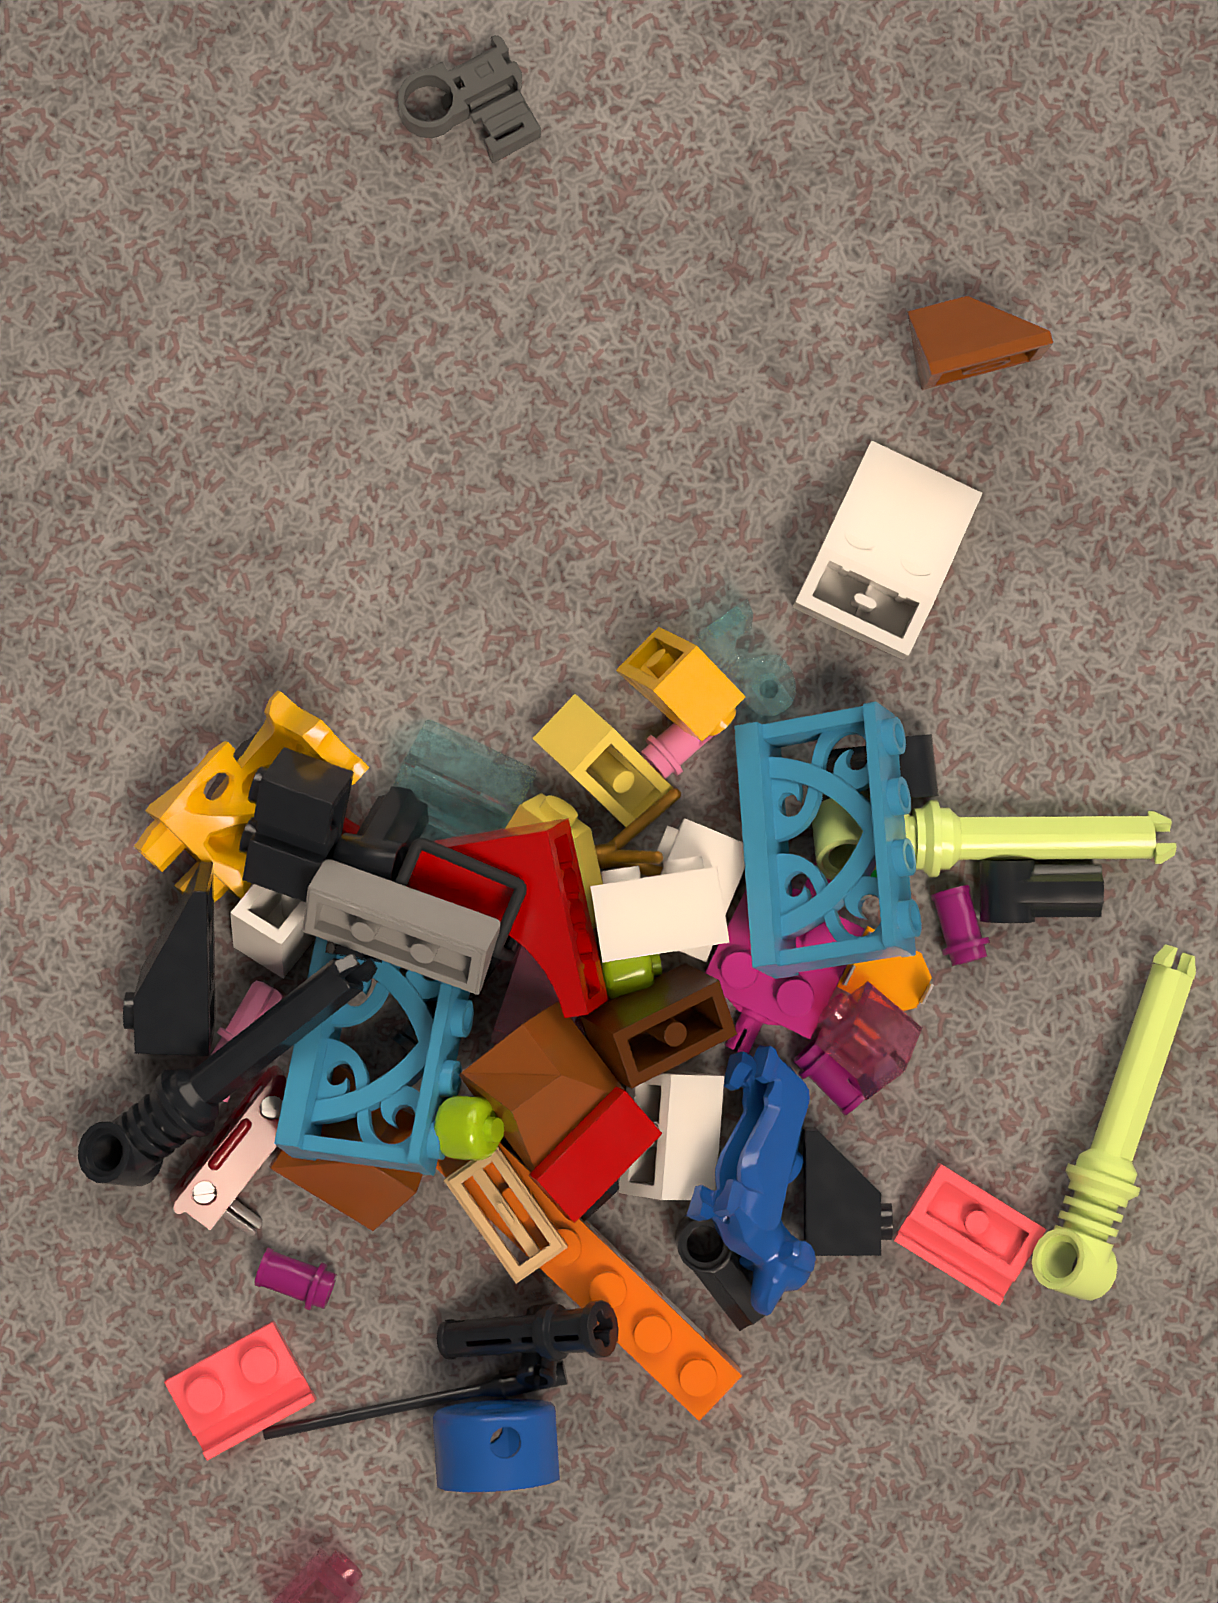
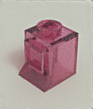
[815,981,922,1100]
[269,1547,365,1603]

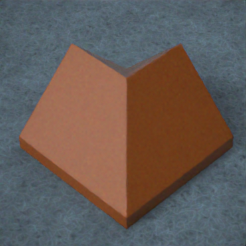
[907,296,1053,390]
[459,1002,624,1172]
[269,1065,423,1231]

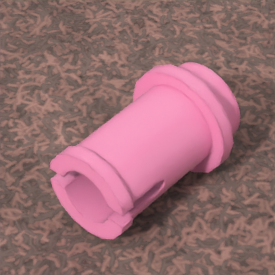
[640,723,719,779]

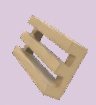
[444,1146,568,1284]

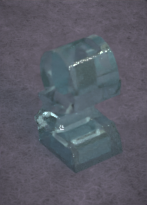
[695,598,796,717]

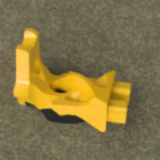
[134,690,370,902]

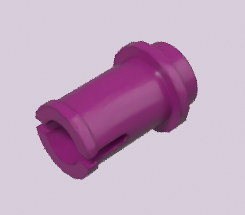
[931,885,990,966]
[794,1036,873,1116]
[254,1248,337,1311]

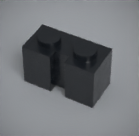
[239,747,354,903]

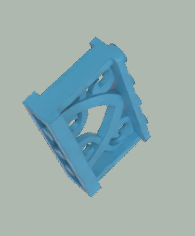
[734,701,922,979]
[274,937,473,1176]

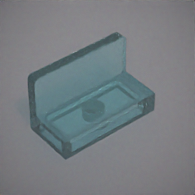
[393,720,537,837]

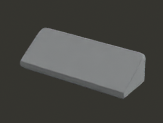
[302,859,500,995]

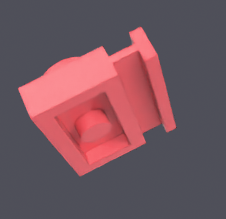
[892,1163,1047,1306]
[164,1320,317,1461]

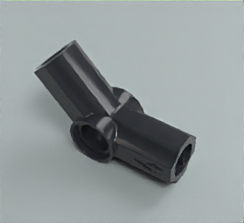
[325,786,429,963]

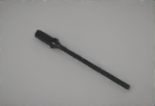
[263,1360,568,1440]

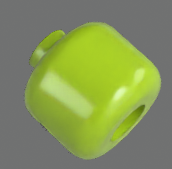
[599,948,662,999]
[434,1096,504,1161]

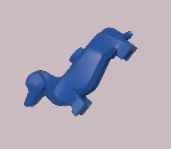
[686,1045,816,1316]

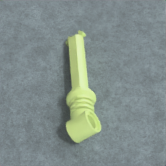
[812,798,1177,881]
[1032,944,1196,1300]

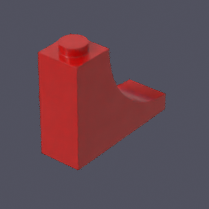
[409,818,608,1018]

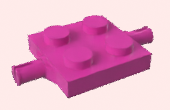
[705,862,865,1054]

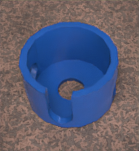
[433,1399,560,1492]

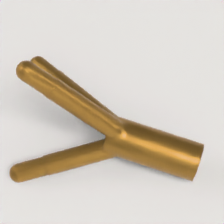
[595,788,681,877]

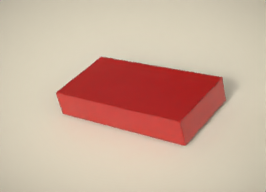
[528,1086,662,1223]

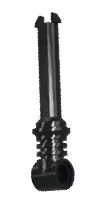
[78,954,378,1187]

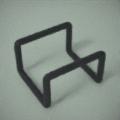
[395,838,527,961]

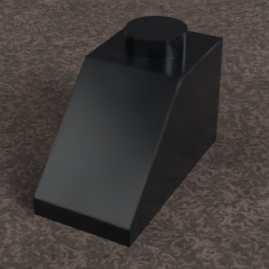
[803,1127,893,1256]

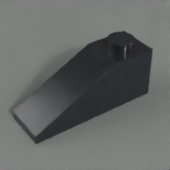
[123,862,216,1056]

